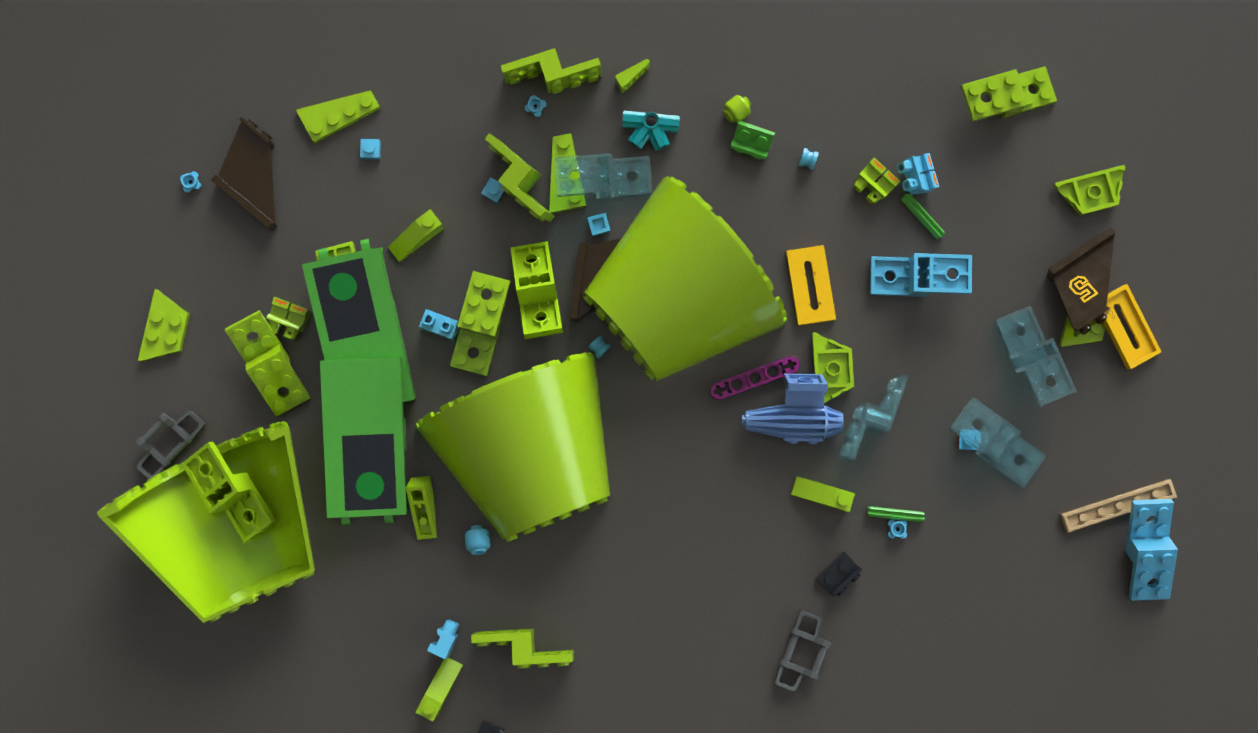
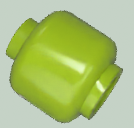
[723,95,751,123]

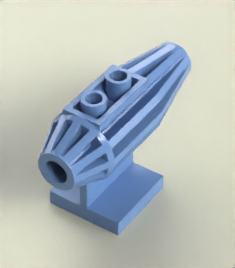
[741,373,844,444]

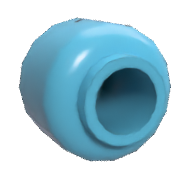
[465,525,491,555]

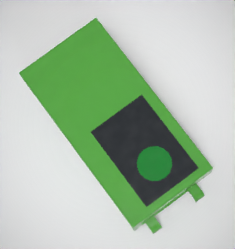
[302,239,416,402]
[320,357,409,525]

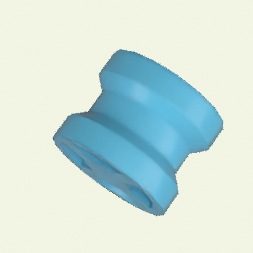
[798,148,819,170]
[588,335,612,359]

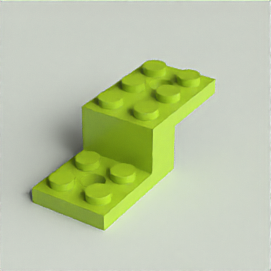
[500,48,602,94]
[961,66,1057,122]
[485,133,555,222]
[510,241,563,339]
[450,271,511,376]
[225,310,310,417]
[182,442,276,543]
[471,629,574,669]

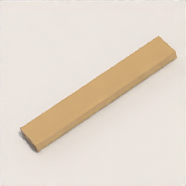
[1060,479,1177,533]

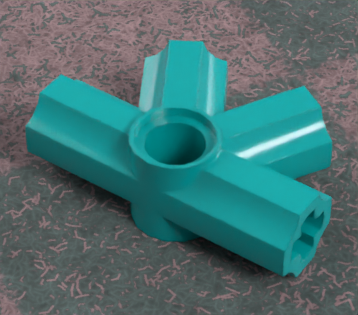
[622,111,680,151]

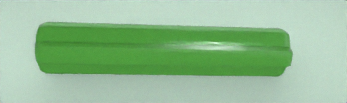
[901,193,945,240]
[867,506,925,522]

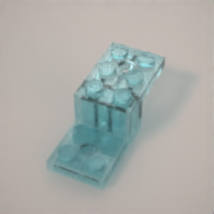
[554,153,653,199]
[994,306,1077,407]
[840,374,909,462]
[950,397,1046,487]

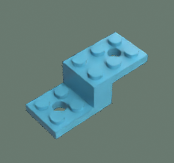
[870,253,972,297]
[1125,499,1178,601]

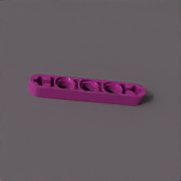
[710,356,800,400]

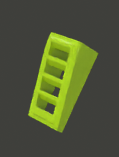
[615,59,650,93]

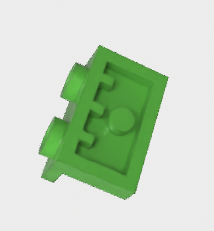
[730,121,775,160]

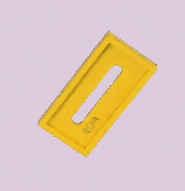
[786,245,836,326]
[1103,284,1161,370]

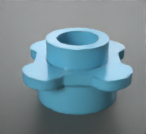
[524,95,547,117]
[180,171,202,193]
[888,519,907,539]

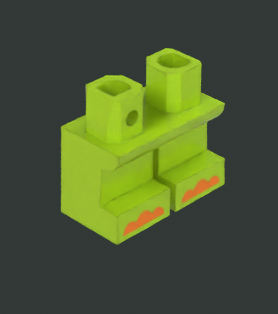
[853,157,901,205]
[266,297,312,340]

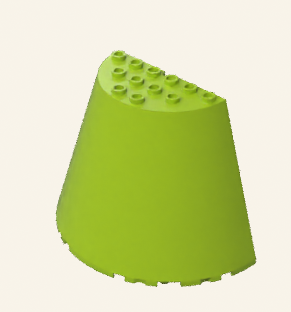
[583,176,787,381]
[415,352,610,542]
[97,421,315,623]

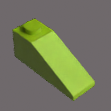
[388,209,445,263]
[406,476,437,540]
[791,476,855,512]
[415,657,463,721]

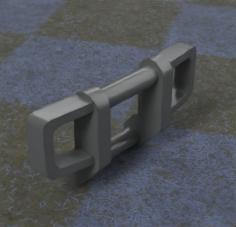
[136,411,206,479]
[774,610,832,691]

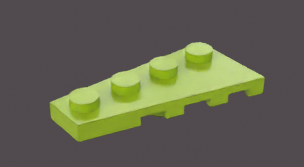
[296,90,381,144]
[549,133,586,214]

